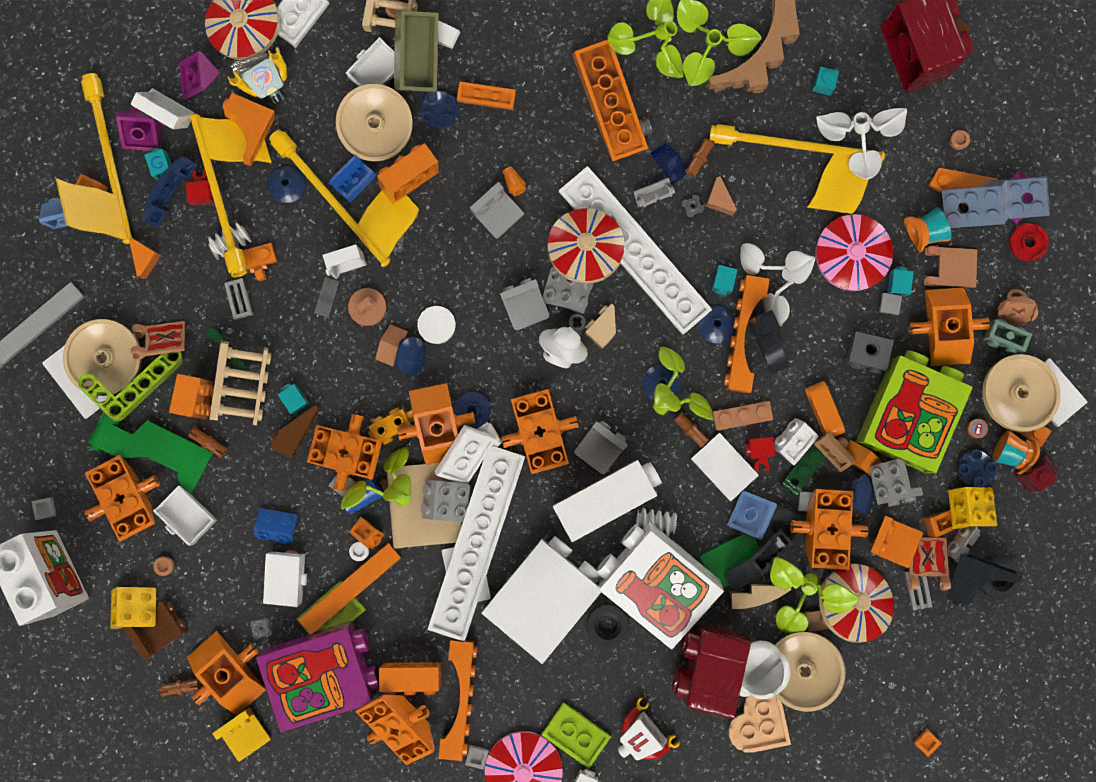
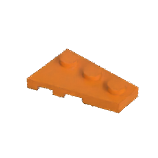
[928,168,998,208]

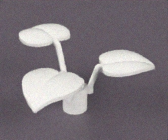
[817,108,907,179]
[740,243,815,326]

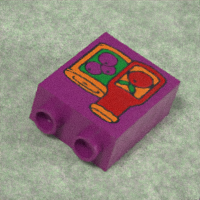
[256,621,379,732]

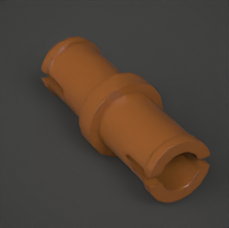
[685,139,714,177]
[674,412,709,448]
[188,426,228,458]
[159,678,201,697]

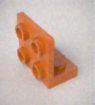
[871,516,923,568]

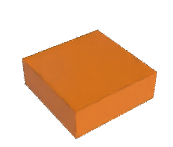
[913,728,942,757]

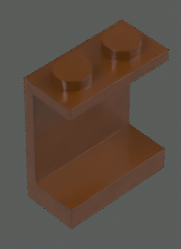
[122,599,188,660]

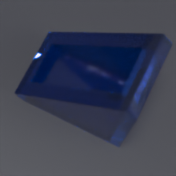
[650,143,687,185]

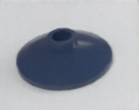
[268,165,306,203]
[697,305,735,343]
[642,364,681,401]
[453,392,491,429]

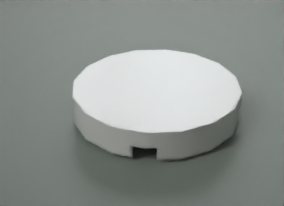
[417,306,456,344]

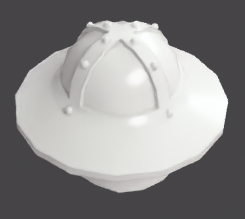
[539,327,588,368]

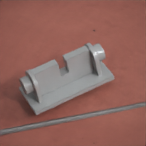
[633,177,675,208]
[947,526,981,562]

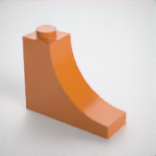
[223,93,275,166]

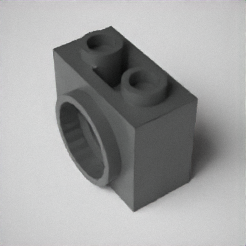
[845,331,894,374]

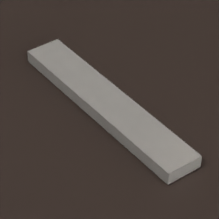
[0,282,84,368]

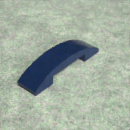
[142,156,198,228]

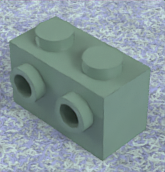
[982,319,1032,355]

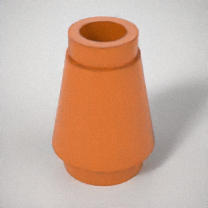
[502,167,526,196]

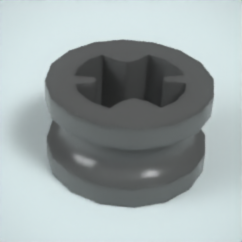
[639,117,653,136]
[569,314,586,332]

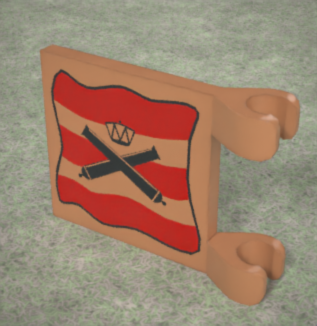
[130,321,185,360]
[909,537,951,591]

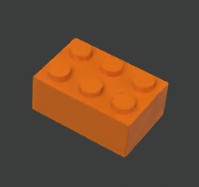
[377,143,439,205]
[169,374,215,420]
[379,662,442,695]

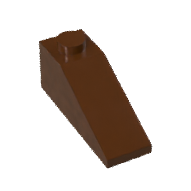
[270,405,321,458]

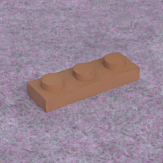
[713,401,773,431]

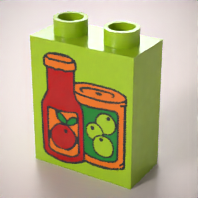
[855,351,973,473]

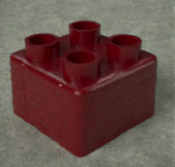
[880,0,973,93]
[672,624,751,720]

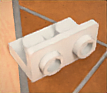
[774,418,819,465]

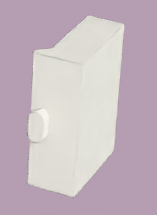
[346,37,395,87]
[131,88,194,129]
[323,245,367,279]
[153,486,217,546]
[263,551,307,607]

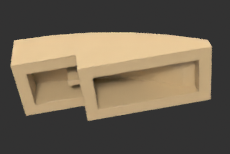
[730,584,791,609]

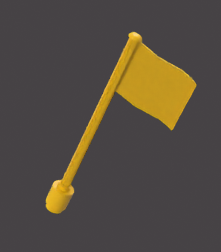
[56,73,133,244]
[189,114,271,277]
[709,124,885,214]
[269,129,419,267]

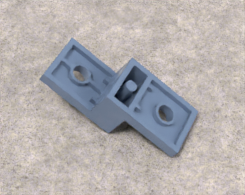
[942,176,1050,228]

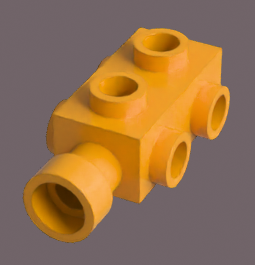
[368,407,415,445]

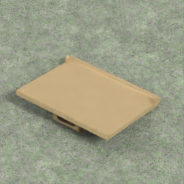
[387,463,461,548]

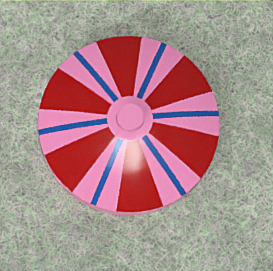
[815,214,893,291]
[485,731,563,782]

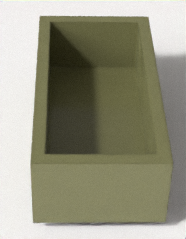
[394,10,439,92]

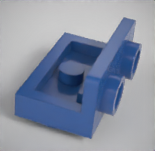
[329,155,377,202]
[254,508,298,544]

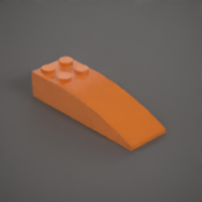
[572,40,648,162]

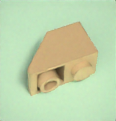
[585,304,616,349]

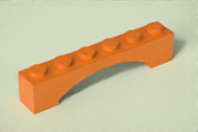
[724,275,770,393]
[438,638,478,761]

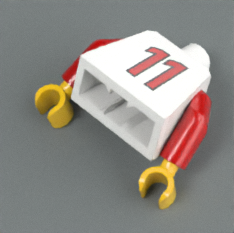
[618,698,680,760]

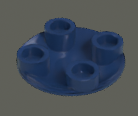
[421,91,458,128]
[394,337,426,375]
[957,449,997,487]
[852,474,874,513]

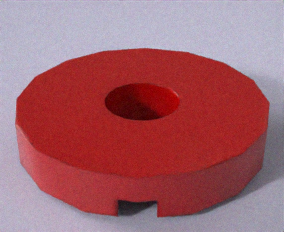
[1009,223,1049,261]

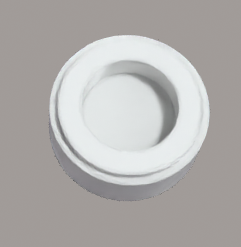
[349,542,369,561]

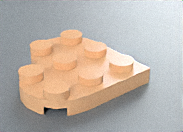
[728,696,791,752]

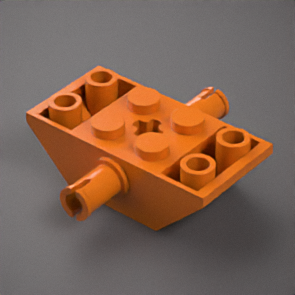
[909,288,990,366]
[397,383,476,465]
[501,389,579,474]
[307,414,382,492]
[85,455,160,542]
[790,489,868,570]
[187,631,266,716]
[355,695,435,765]

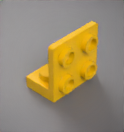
[948,487,997,529]
[110,587,156,629]
[212,707,271,761]

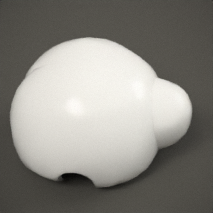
[740,641,791,699]

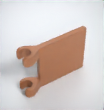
[924,246,977,288]

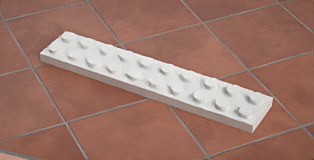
[559,166,712,335]
[427,446,525,642]

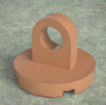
[348,288,387,326]
[998,289,1038,327]

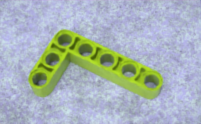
[78,351,183,421]

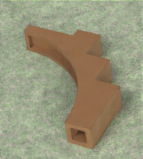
[708,0,800,93]

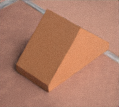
[706,176,737,215]
[376,324,408,366]

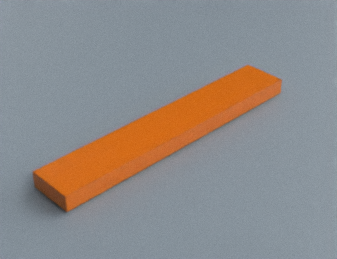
[299,543,401,635]

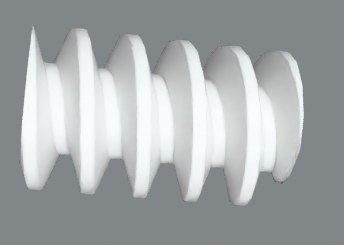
[208,222,252,260]
[636,508,677,537]

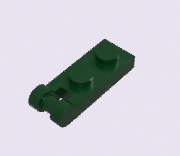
[206,328,250,371]
[780,444,826,497]

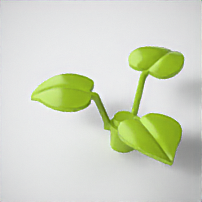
[608,0,683,78]
[677,0,762,86]
[653,347,714,420]
[341,446,411,510]
[770,557,859,634]

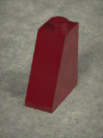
[1014,453,1058,491]

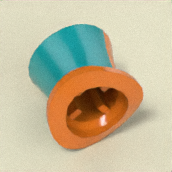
[904,207,951,253]
[992,430,1040,475]

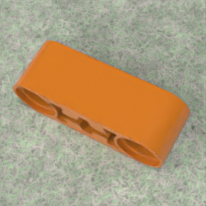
[805,381,845,437]

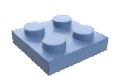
[727,490,777,540]

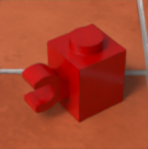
[186,169,215,206]
[745,437,775,472]

